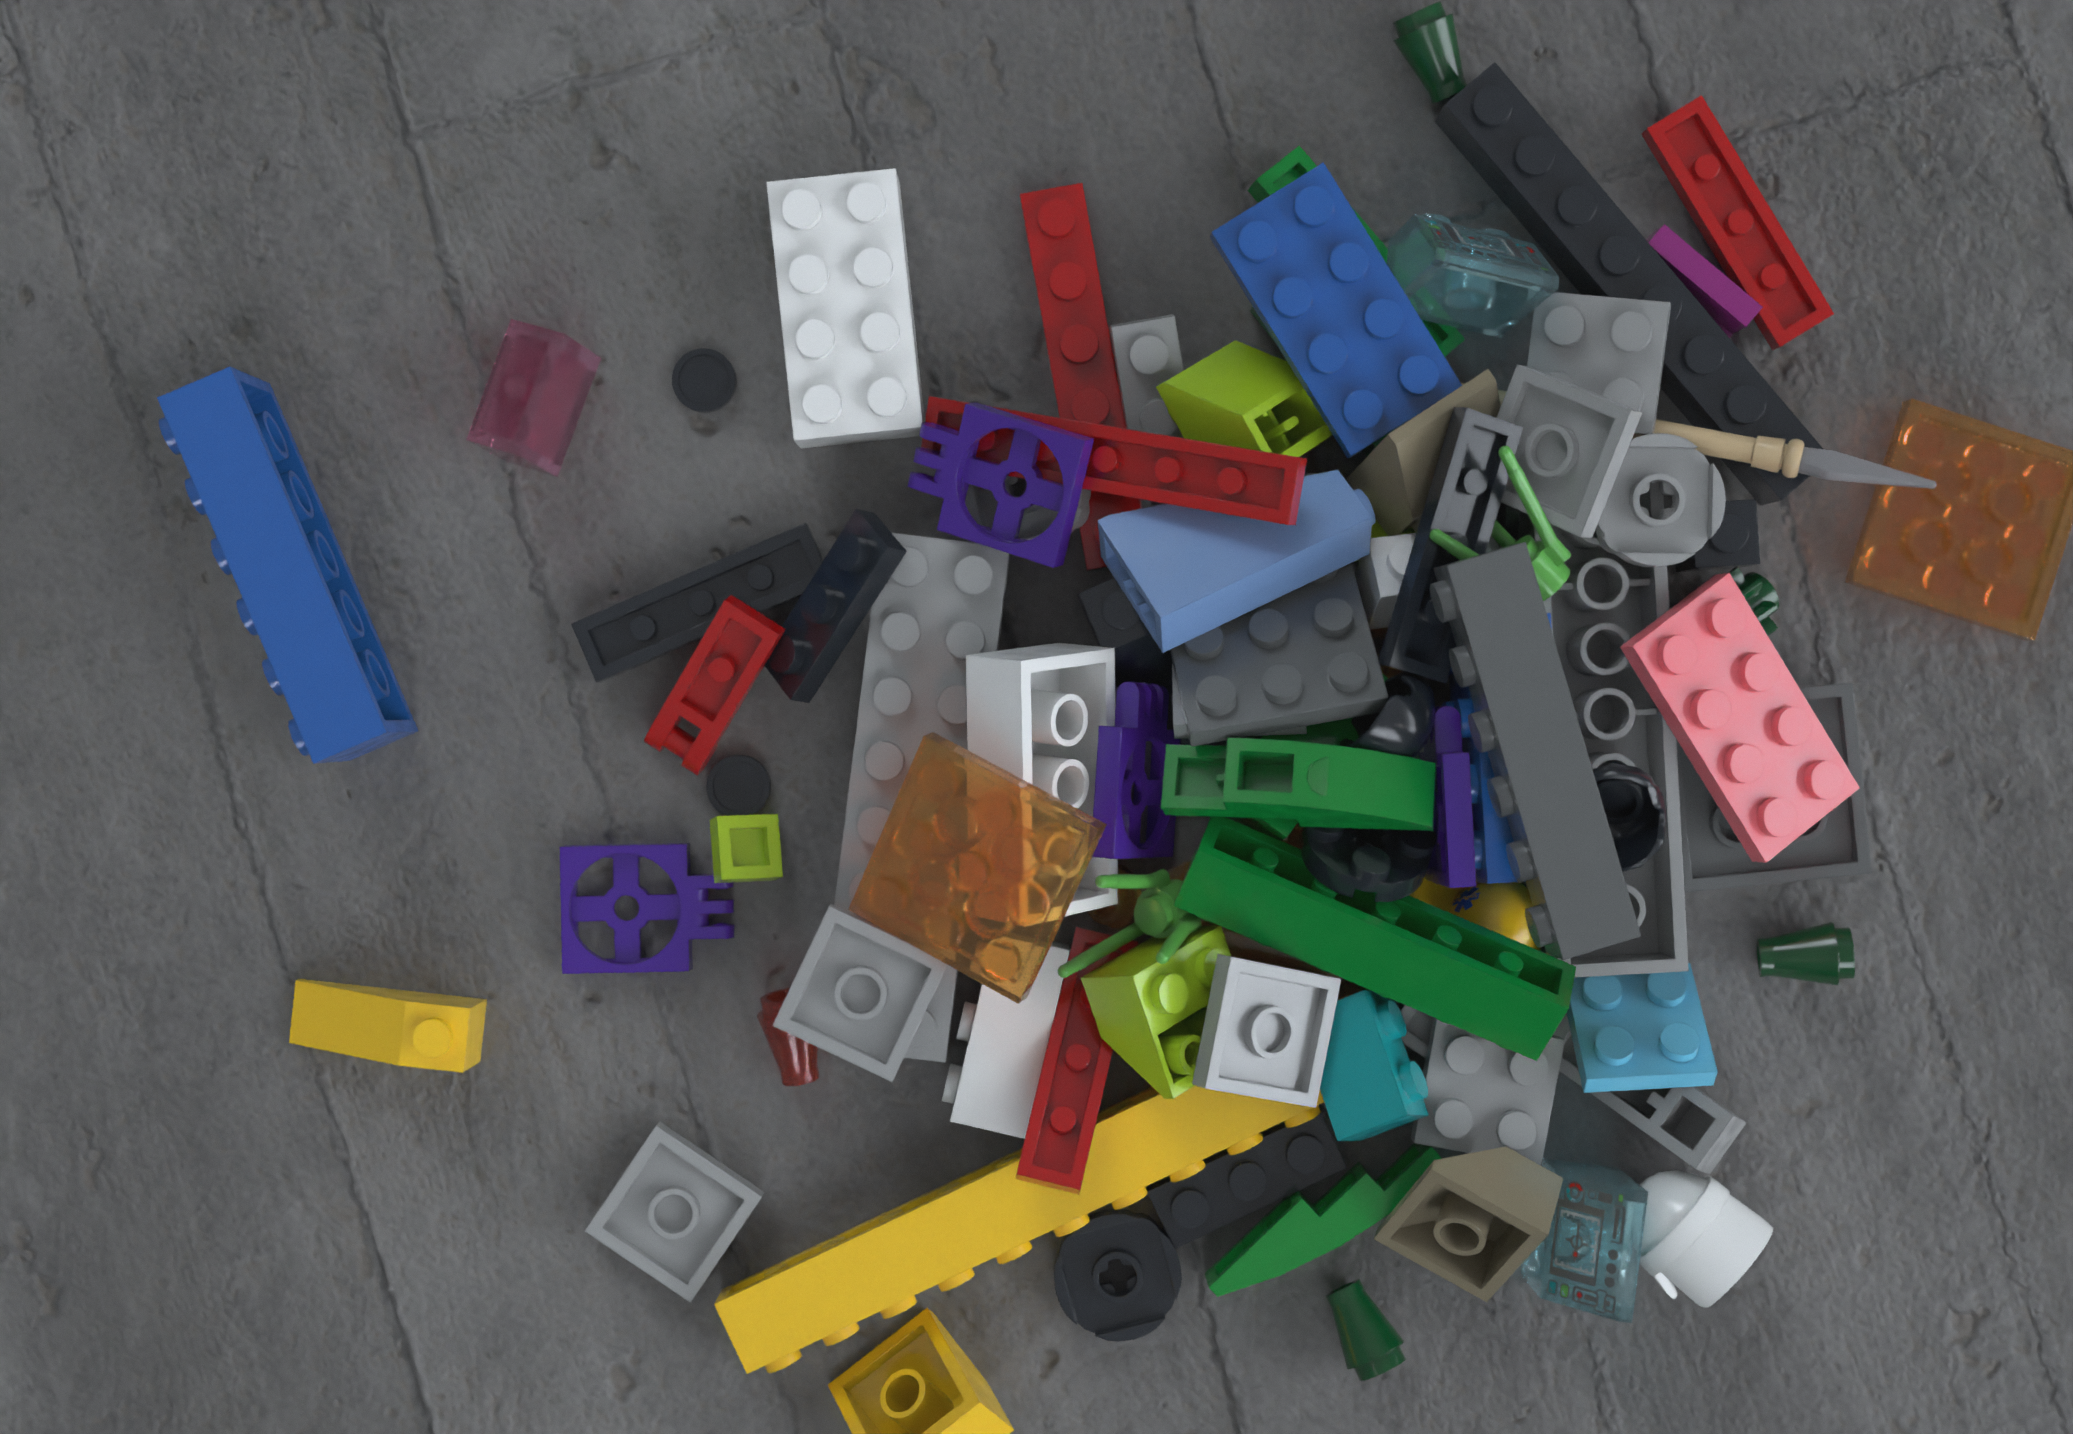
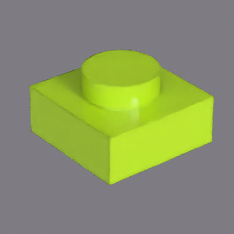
[709,814,783,883]

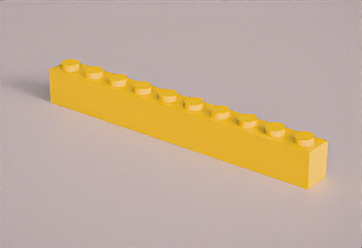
[714,1086,1324,1374]

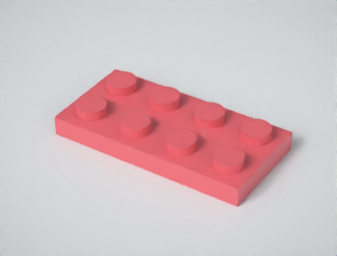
[1620,573,1860,863]

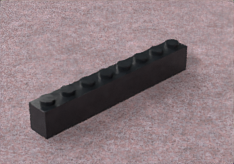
[1434,62,1823,506]

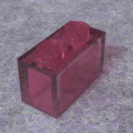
[466,319,601,477]

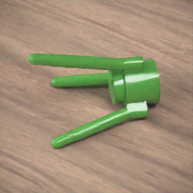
[1430,446,1571,601]
[1058,869,1202,978]

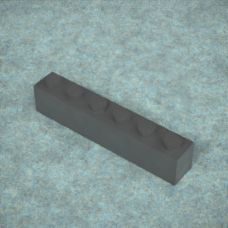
[1430,542,1641,960]

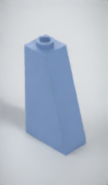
[1098,470,1376,653]

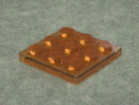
[1845,399,2073,641]
[848,732,1107,1004]

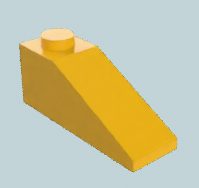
[289,979,487,1073]

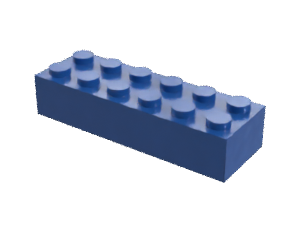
[157,367,418,764]

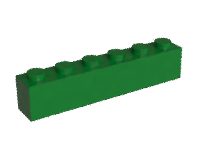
[1173,817,1576,1061]

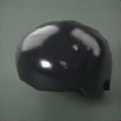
[1340,672,1435,758]
[1592,763,1667,872]

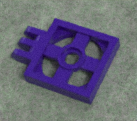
[908,402,1094,568]
[1090,682,1180,859]
[1418,706,1477,888]
[559,843,735,974]

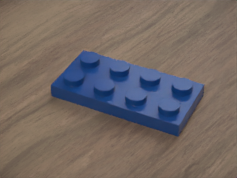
[1210,162,1462,458]

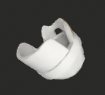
[1623,1170,1773,1308]

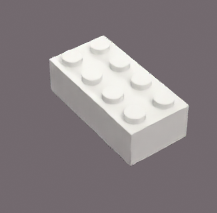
[766,168,925,449]
[966,643,1118,926]

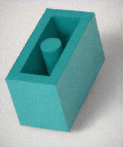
[1320,990,1429,1141]

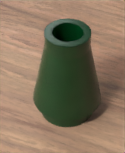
[1393,1,1467,104]
[1756,922,1855,986]
[1325,1279,1406,1381]

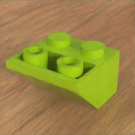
[1156,340,1333,457]
[1081,925,1231,1099]

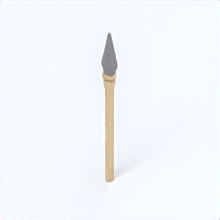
[1461,383,1937,489]

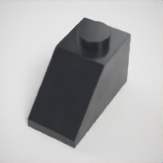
[1078,578,1173,695]

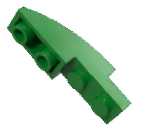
[1161,738,1436,831]

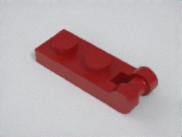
[644,595,786,776]

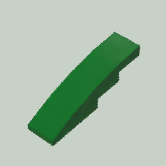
[1205,1143,1443,1297]

